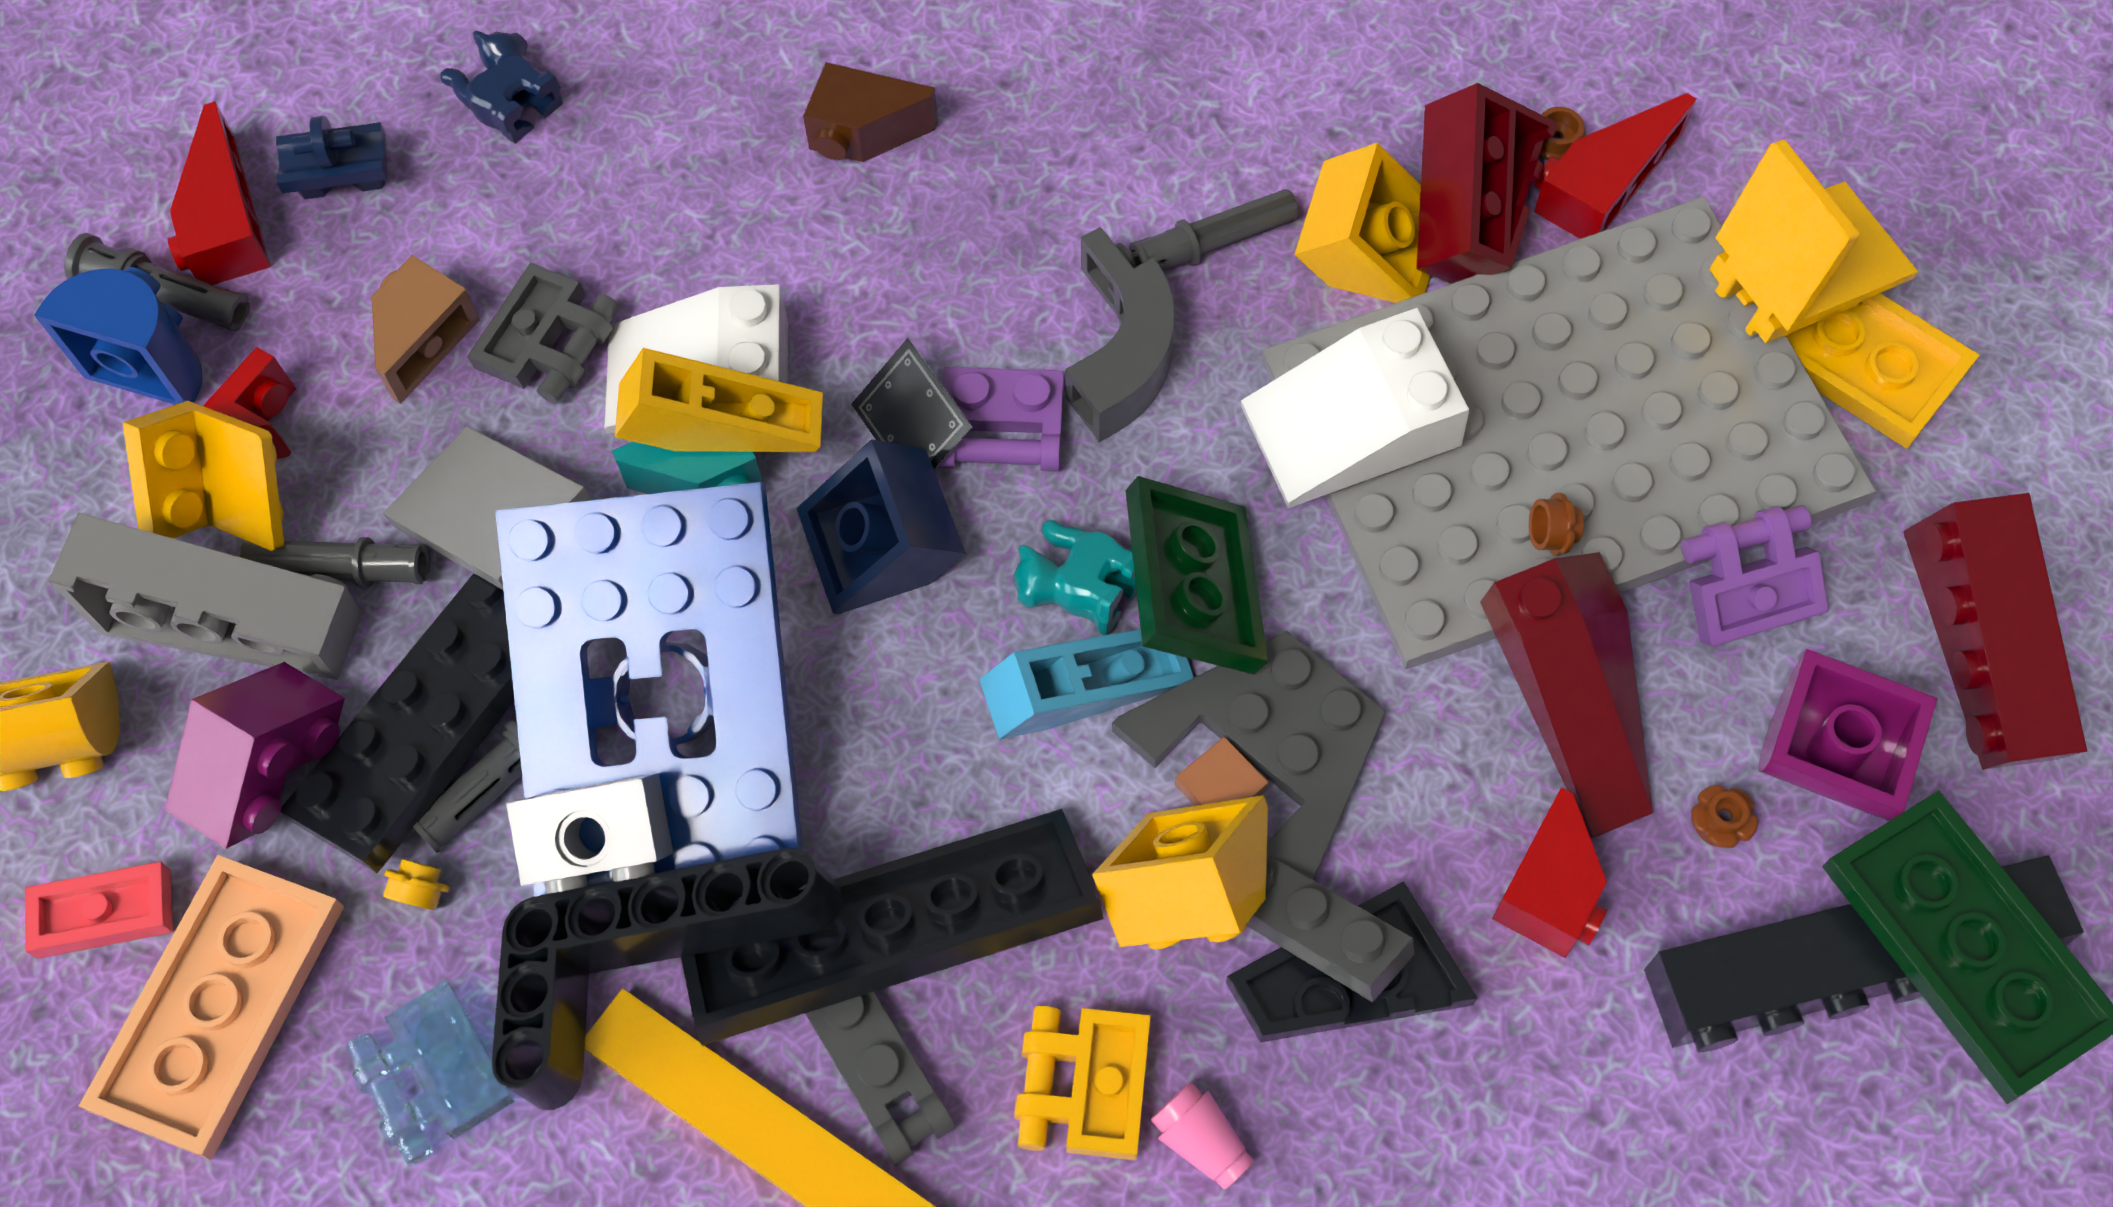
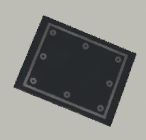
[851,338,972,470]

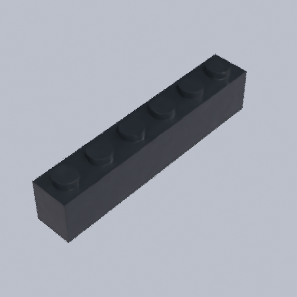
[1644,855,2084,1053]

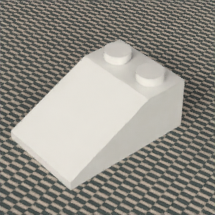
[604,284,788,433]
[1241,308,1469,508]

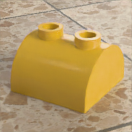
[0,661,120,791]

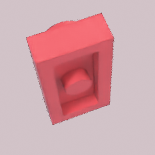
[25,862,173,959]

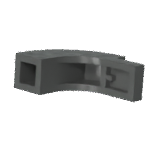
[1066,227,1174,442]

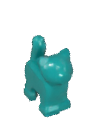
[1013,520,1137,635]

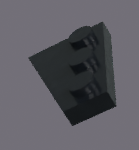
[1226,881,1477,1043]

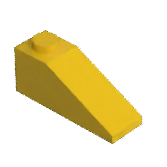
[614,347,823,452]

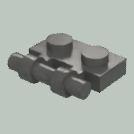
[467,262,620,404]

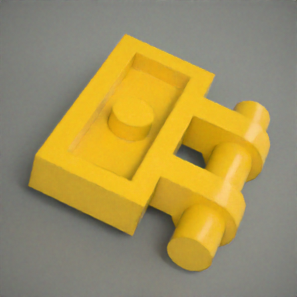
[1014,1006,1151,1161]

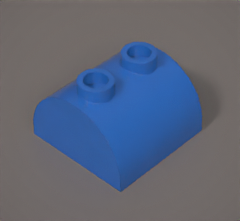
[34,267,202,405]

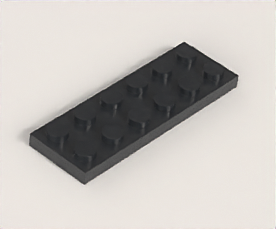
[280,573,515,874]
[681,809,1104,1046]

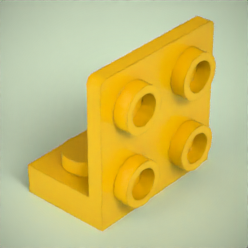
[122,401,284,551]

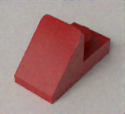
[203,347,296,459]

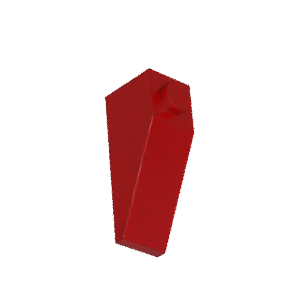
[1534,93,1697,239]
[167,101,271,285]

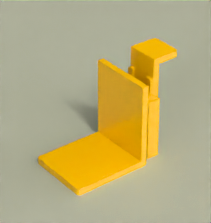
[1709,139,1918,344]

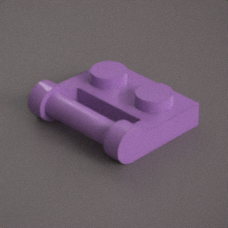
[937,367,1064,471]

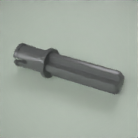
[1129,189,1299,270]
[239,537,430,587]

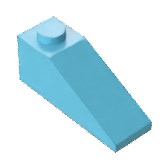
[979,629,1194,740]

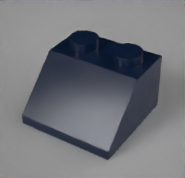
[796,439,966,614]

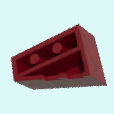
[1416,83,1557,284]

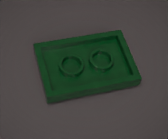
[1125,476,1268,675]

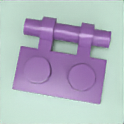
[1681,505,1829,647]

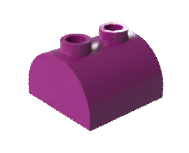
[1758,649,1938,822]

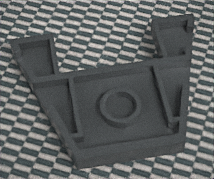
[1112,631,1386,880]

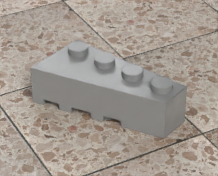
[48,512,363,680]

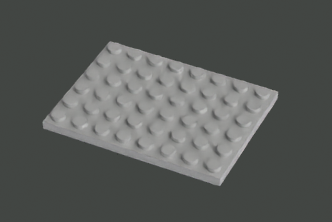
[1262,196,1876,670]

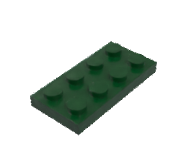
[1822,790,2113,1104]

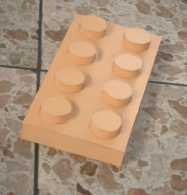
[79,855,344,1161]

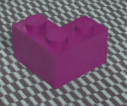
[165,662,345,849]

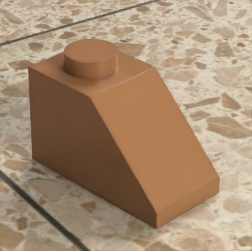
[372,255,480,404]

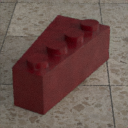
[1903,493,2088,770]

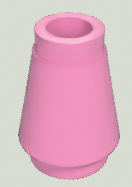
[1150,1081,1254,1190]

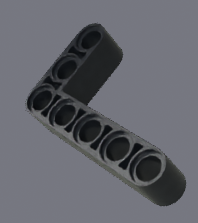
[492,848,843,1110]

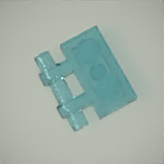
[346,980,515,1166]

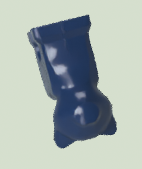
[440,30,563,143]

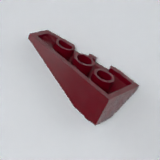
[1480,552,1653,839]

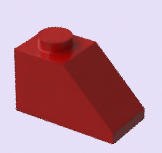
[1492,787,1608,958]

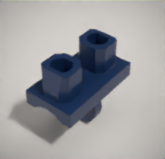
[276,115,387,199]

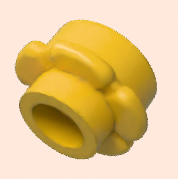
[383,859,450,910]

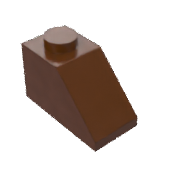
[803,62,938,162]

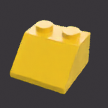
[1294,142,1430,303]
[1092,795,1268,949]

